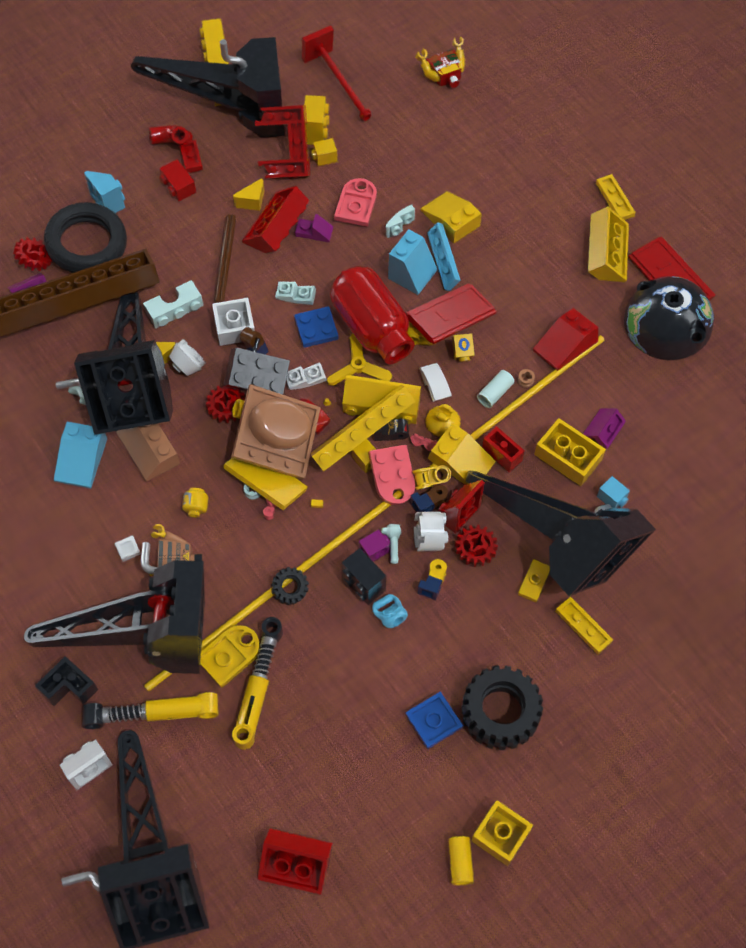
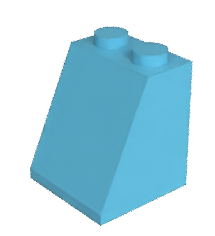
[388,229,437,295]

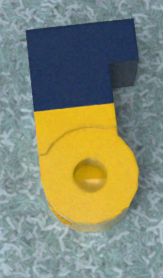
[417,559,447,600]

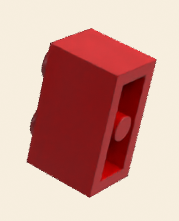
[159,159,197,201]
[482,426,525,473]

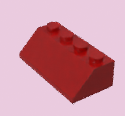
[242,186,310,253]

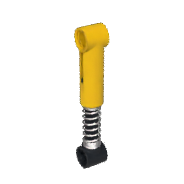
[232,617,283,750]
[82,692,218,729]

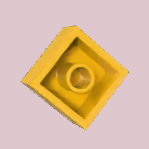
[304,95,330,145]
[471,800,533,866]

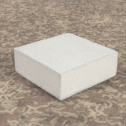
[115,535,141,562]

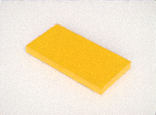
[224,458,308,510]

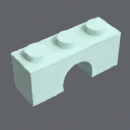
[143,280,203,329]

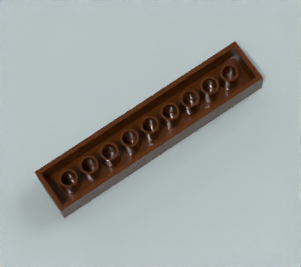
[0,249,160,337]

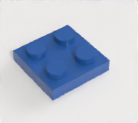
[294,306,339,348]
[405,691,463,749]

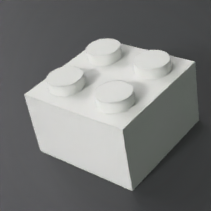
[212,298,255,346]

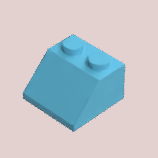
[84,171,125,213]

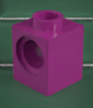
[359,529,390,562]

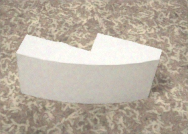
[286,362,327,390]
[419,363,452,402]

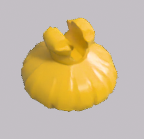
[425,404,461,437]

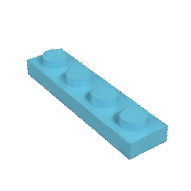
[427,222,461,291]

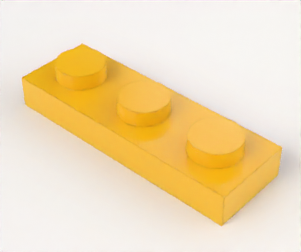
[596,174,636,220]
[555,597,613,655]

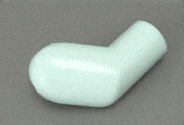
[68,386,86,405]

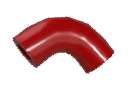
[149,125,188,145]

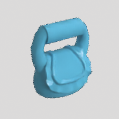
[372,594,408,628]

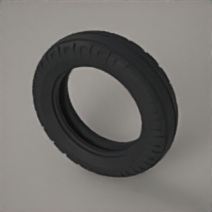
[44,202,127,273]

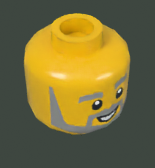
[182,488,209,518]

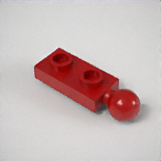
[179,130,203,173]

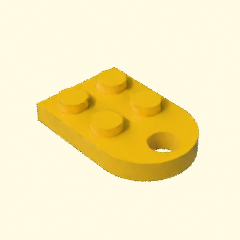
[200,625,260,688]

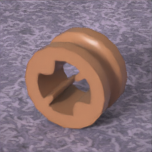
[518,369,535,388]

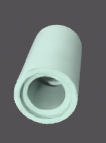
[477,370,515,408]

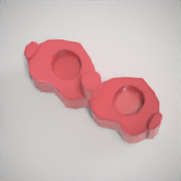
[410,433,438,451]
[263,499,276,520]

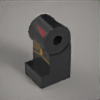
[374,419,409,441]

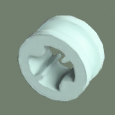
[244,484,260,500]

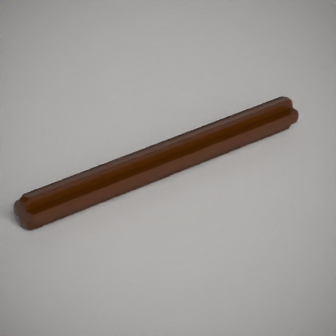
[214,214,236,303]

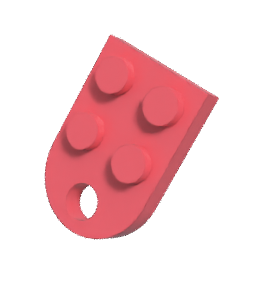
[334,178,377,227]
[368,445,415,505]

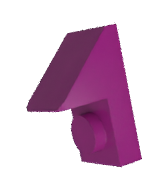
[295,214,333,243]

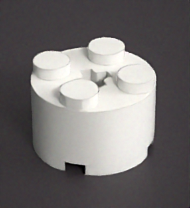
[414,512,448,551]

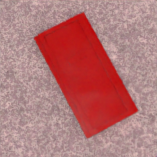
[628,236,716,301]
[406,283,497,344]

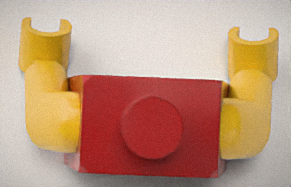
[416,37,465,88]

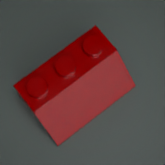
[258,828,333,895]

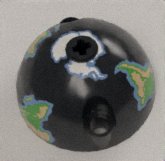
[624,276,714,360]

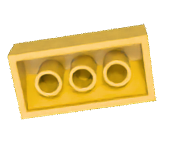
[588,207,629,282]
[342,375,421,424]

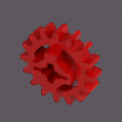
[13,237,52,271]
[206,386,245,423]
[455,524,498,567]

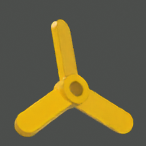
[327,333,392,386]

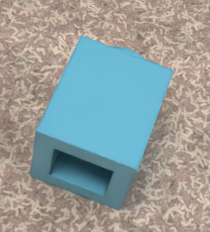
[597,476,630,508]

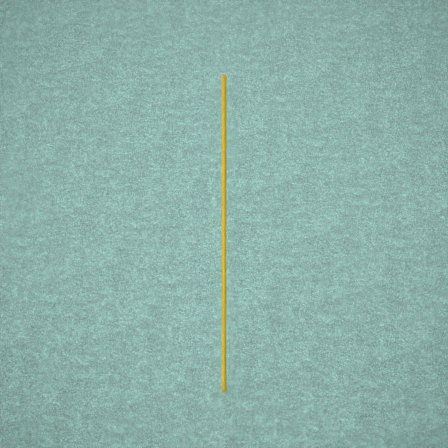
[144,335,604,692]

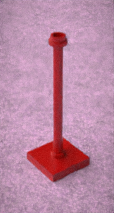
[302,25,372,121]

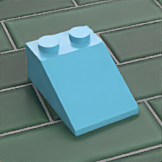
[54,421,107,489]

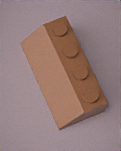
[116,423,180,482]

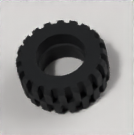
[462,665,543,750]

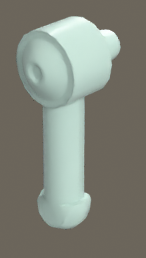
[381,524,401,564]

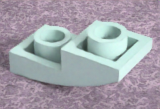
[386,204,415,238]
[275,282,316,305]

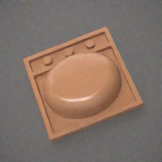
[231,384,321,480]

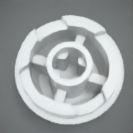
[169,339,206,376]

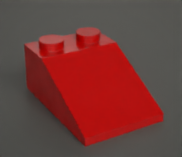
[533,308,599,371]
[438,480,485,534]

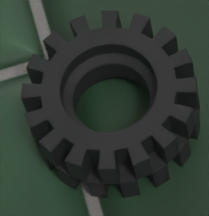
[271,567,309,605]

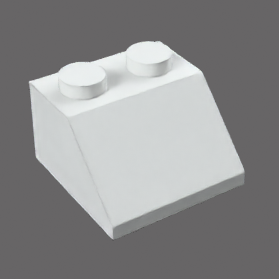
[60,740,113,790]

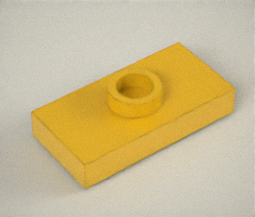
[518,559,550,603]

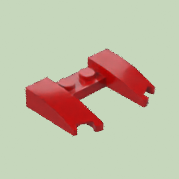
[255,105,310,178]

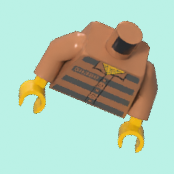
[149,524,204,576]

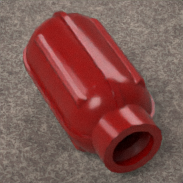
[330,266,415,364]

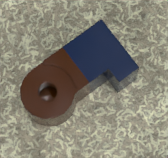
[240,327,269,355]
[410,485,448,512]

